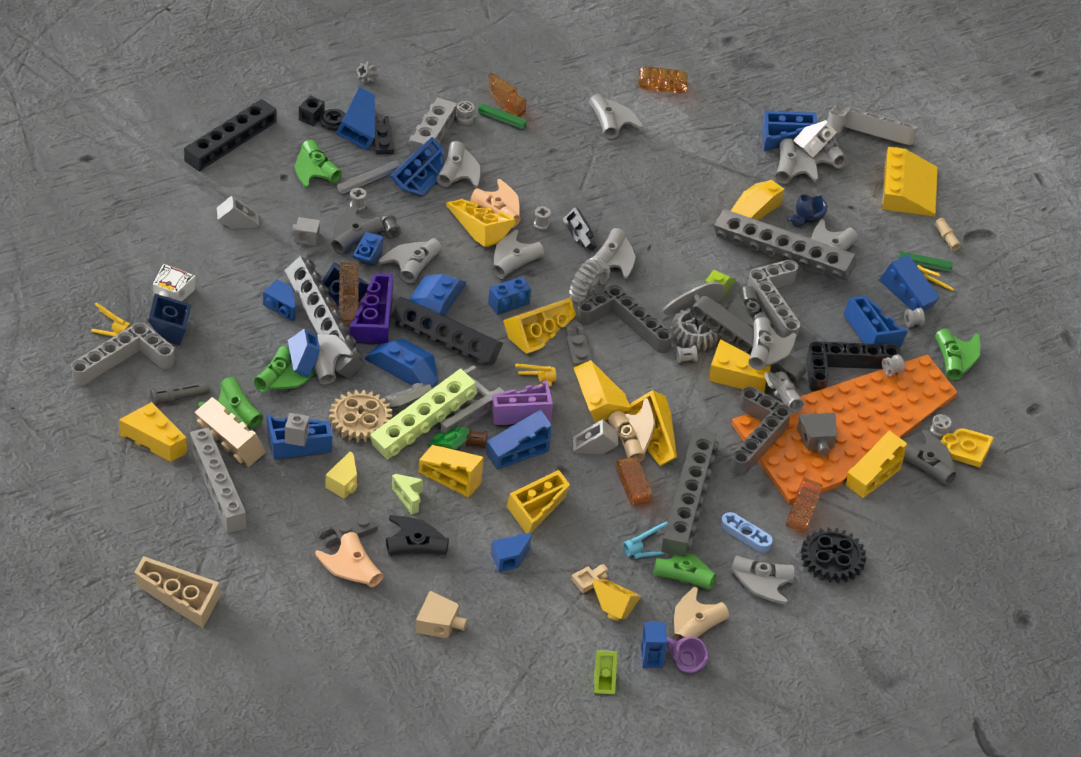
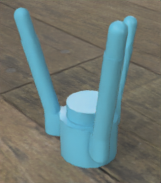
[623,522,668,559]

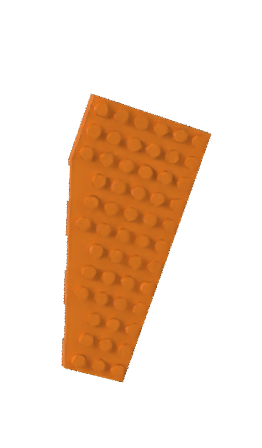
[731,354,957,505]

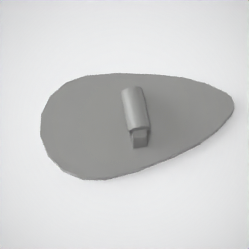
[663,281,725,315]

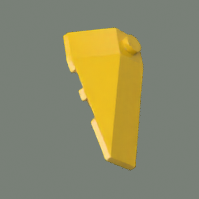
[731,180,785,220]
[573,360,631,424]

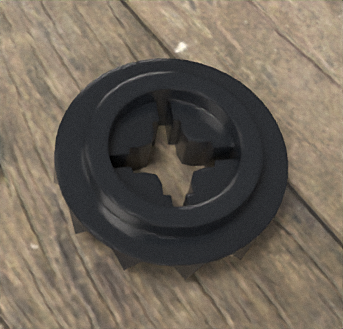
[320,109,346,130]

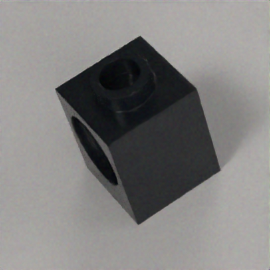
[299,95,325,126]

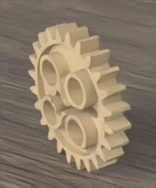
[329,390,392,442]

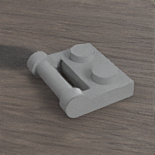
[384,383,432,408]

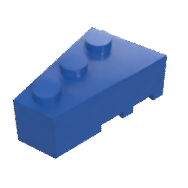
[762,111,817,151]
[843,296,908,347]
[486,409,552,470]

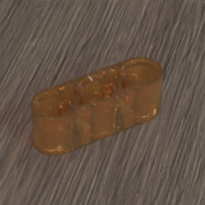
[638,67,688,93]
[616,456,653,506]
[786,477,823,533]

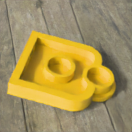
[941,428,994,468]

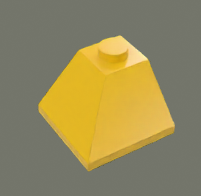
[593,579,641,621]

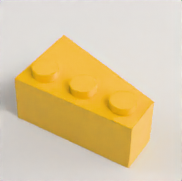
[709,339,771,393]
[846,430,907,498]
[419,445,484,498]
[506,470,570,533]

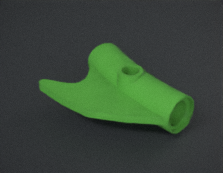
[295,139,342,188]
[935,329,980,380]
[254,346,316,392]
[198,377,263,429]
[654,552,717,590]

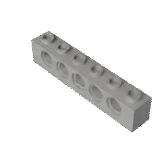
[189,427,246,533]

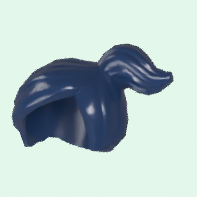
[787,194,828,227]

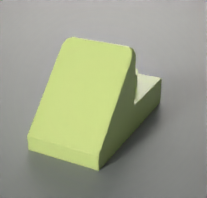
[392,474,423,515]

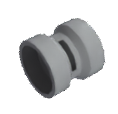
[456,101,474,126]

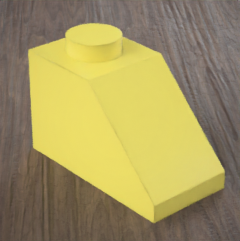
[325,452,357,499]

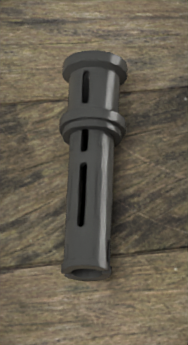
[150,381,210,406]

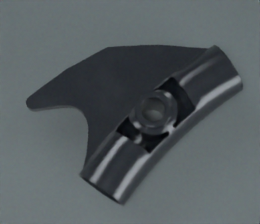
[386,515,449,556]

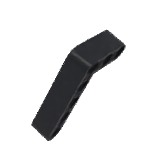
[806,341,900,392]

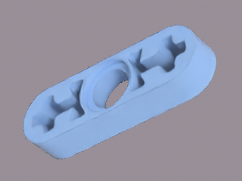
[721,512,772,553]

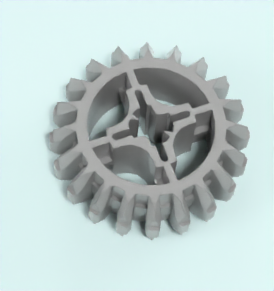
[569,257,610,304]
[671,308,720,352]

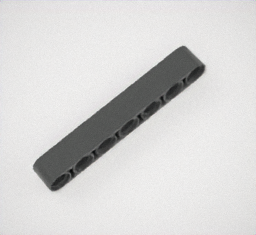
[690,296,806,385]

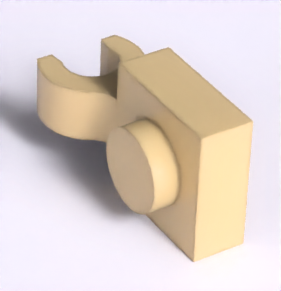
[571,564,608,593]

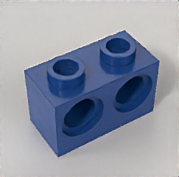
[488,276,531,315]
[641,622,667,668]

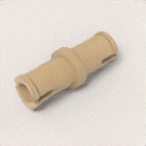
[934,218,961,251]

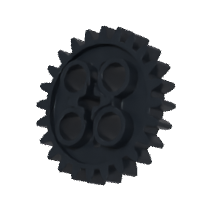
[800,527,867,584]

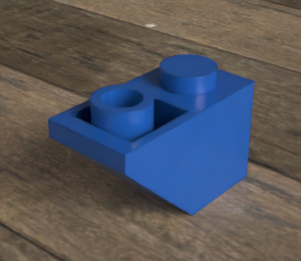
[353,232,383,264]
[263,279,295,321]
[288,329,321,377]
[491,533,532,572]

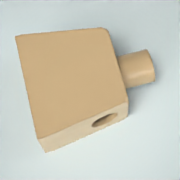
[415,591,468,638]

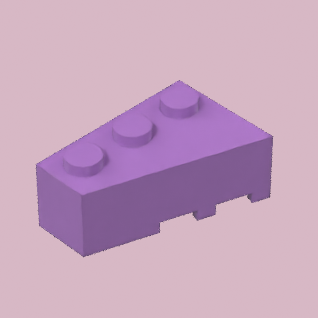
[492,380,553,425]

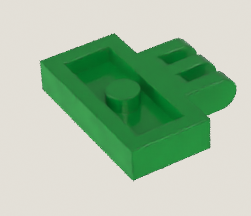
[428,427,470,450]

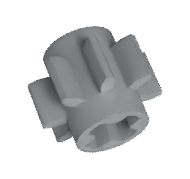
[356,61,378,84]

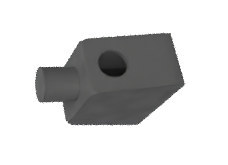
[797,413,837,456]

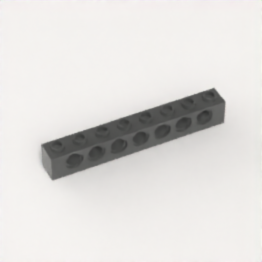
[714,209,856,281]
[284,256,365,379]
[661,428,719,557]

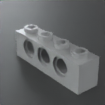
[408,97,457,154]

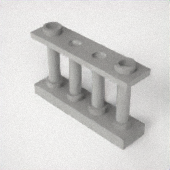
[416,365,505,433]

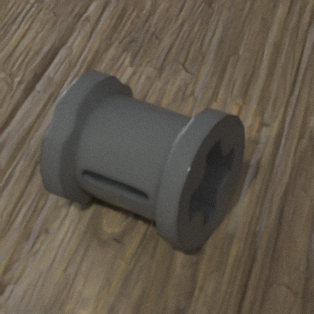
[381,214,401,239]

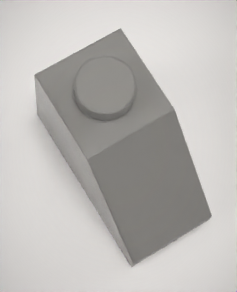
[217,196,260,229]
[573,419,618,454]

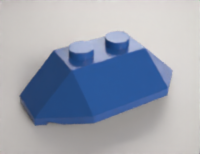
[390,137,444,197]
[409,274,466,329]
[365,338,438,388]

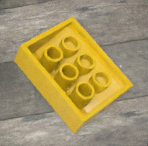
[882,147,938,217]

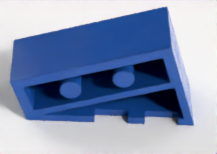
[879,254,940,311]
[267,415,332,459]

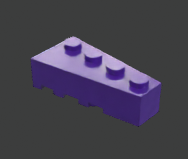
[350,273,393,343]

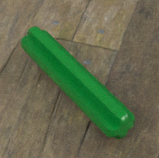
[478,103,527,129]
[899,251,953,272]

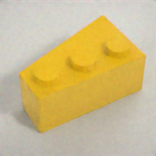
[119,402,187,462]

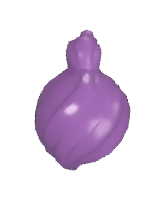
[667,636,710,673]

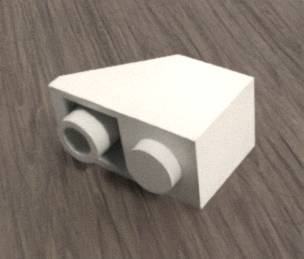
[793,121,837,158]

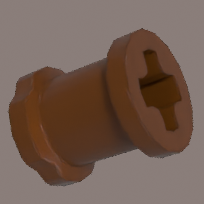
[466,429,488,449]

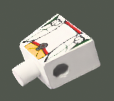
[153,264,195,301]

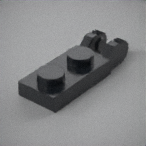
[374,116,394,155]

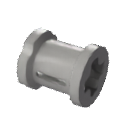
[350,188,366,212]
[534,206,551,231]
[676,345,698,364]

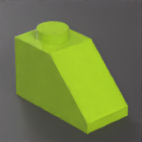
[705,270,736,303]

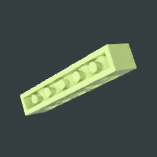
[370,368,477,460]

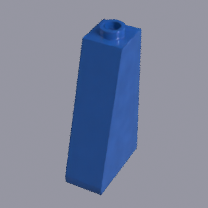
[336,87,375,150]

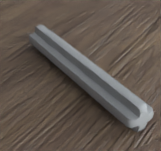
[337,161,400,194]

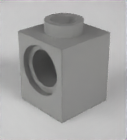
[292,217,320,246]
[285,413,309,446]

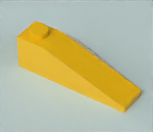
[446,199,516,247]
[503,298,576,354]
[625,390,677,467]

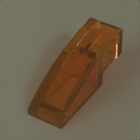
[488,73,526,117]
[339,261,359,321]

